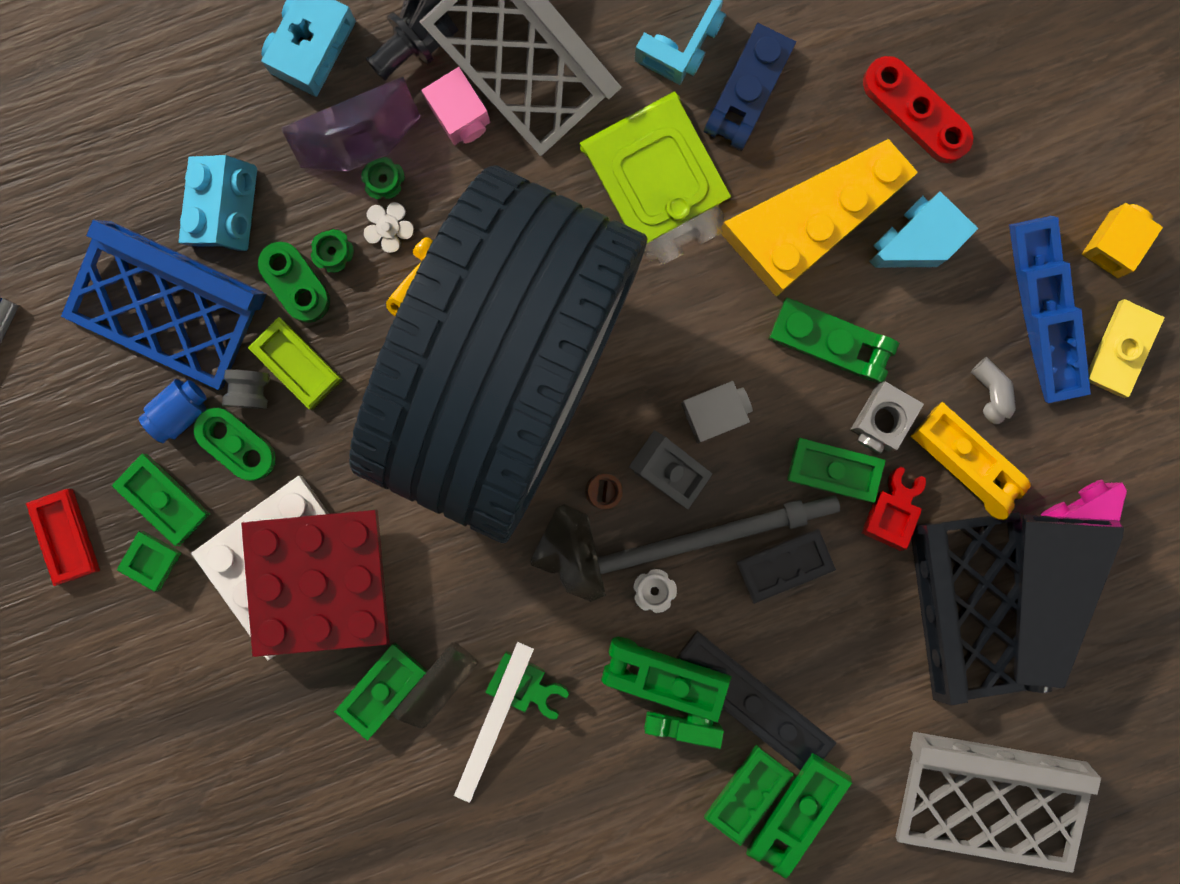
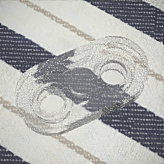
[644,205,727,266]

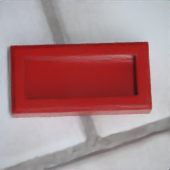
[26,489,100,586]

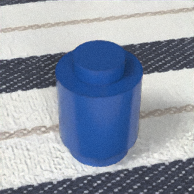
[139,379,207,443]

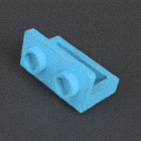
[178,155,257,251]

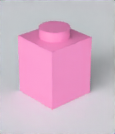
[422,67,491,145]

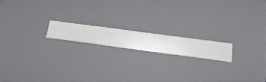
[454,642,534,803]

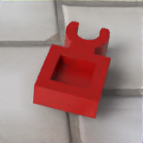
[862,466,926,551]

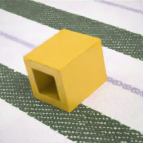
[1082,203,1163,278]

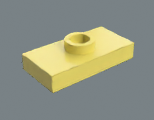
[1088,299,1165,398]

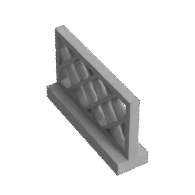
[419,0,622,156]
[896,732,1101,873]

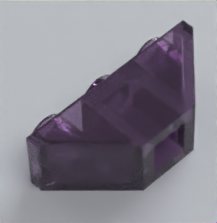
[282,77,420,172]

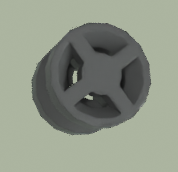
[222,370,270,409]

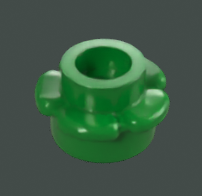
[361,157,405,199]
[311,229,354,273]

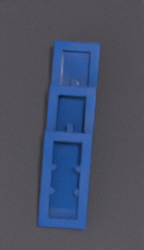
[1009,216,1091,403]

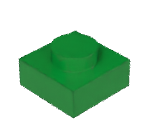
[117,531,182,592]

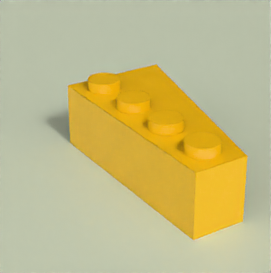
[719,139,918,297]

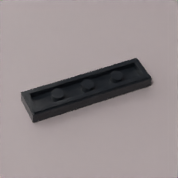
[675,631,836,771]

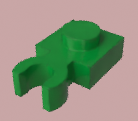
[485,651,570,719]
[644,711,724,749]

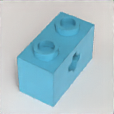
[261,0,356,97]

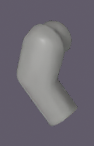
[971,357,1016,424]

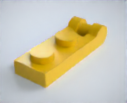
[911,402,1031,520]

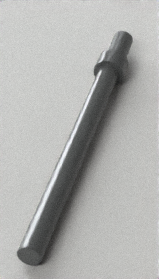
[580,495,840,579]

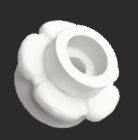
[633,569,677,613]

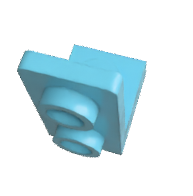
[635,0,726,85]

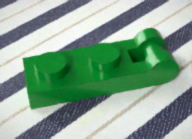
[768,297,900,384]
[601,637,732,723]
[746,753,852,879]

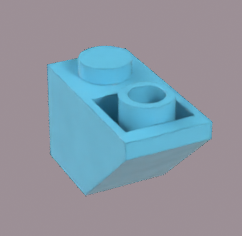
[869,192,978,268]

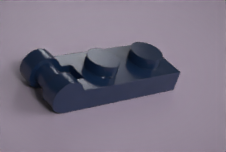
[703,22,797,151]

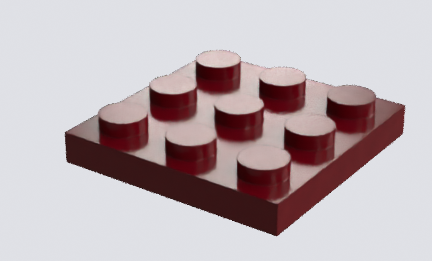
[241,510,390,657]

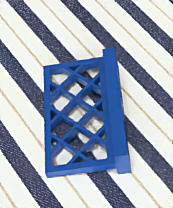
[61,220,267,390]

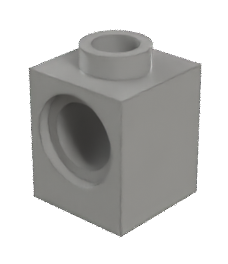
[681,381,753,444]
[850,381,924,454]

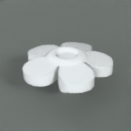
[364,202,414,253]

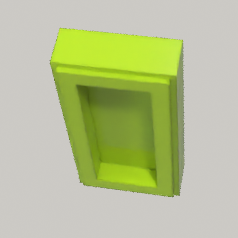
[248,317,343,410]

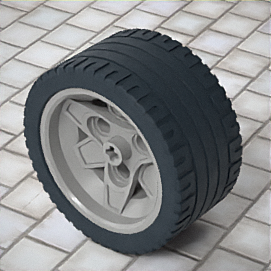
[349,165,648,543]

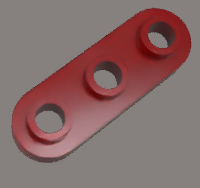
[863,56,973,163]

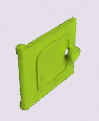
[579,91,731,243]

